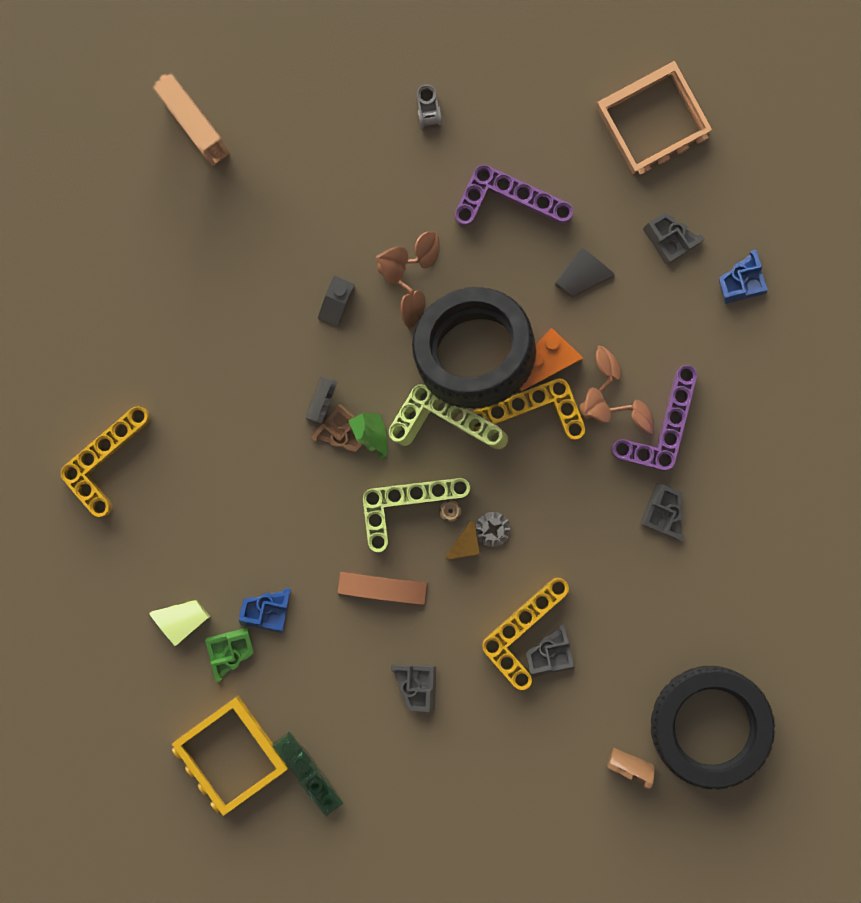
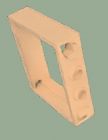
[596,61,712,175]
[153,74,230,167]

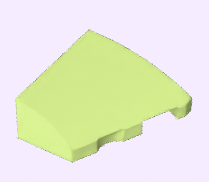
[150,600,210,646]

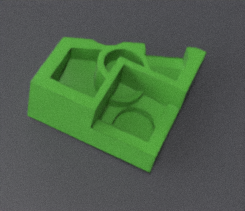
[348,413,387,459]
[205,627,254,682]

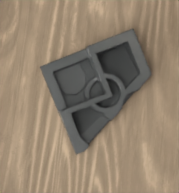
[643,213,705,264]
[555,248,614,297]
[305,377,338,424]
[640,484,684,541]
[526,624,574,677]
[391,665,436,712]

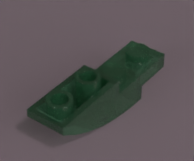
[272,732,343,816]

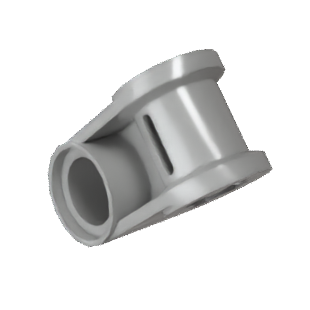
[417,85,442,129]

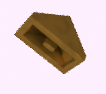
[445,521,480,559]

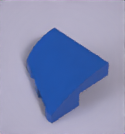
[719,249,767,304]
[238,588,291,633]

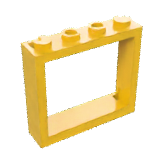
[172,695,289,816]

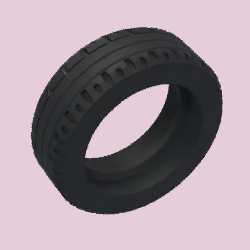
[412,287,536,409]
[651,666,775,790]

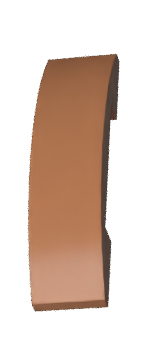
[338,572,427,605]

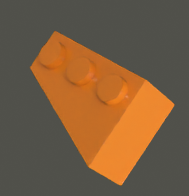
[519,328,583,392]

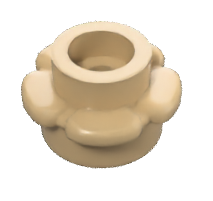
[440,500,461,522]

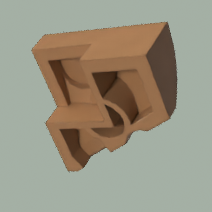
[310,404,363,452]
[606,748,654,789]

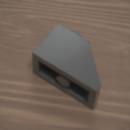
[318,275,355,326]

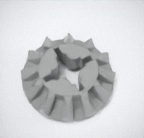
[475,512,511,547]

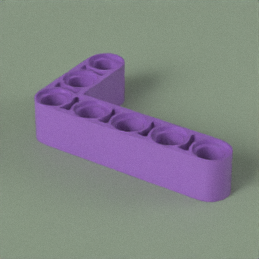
[455,165,573,227]
[611,365,697,470]

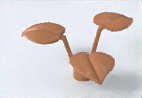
[376,231,439,328]
[580,346,654,435]

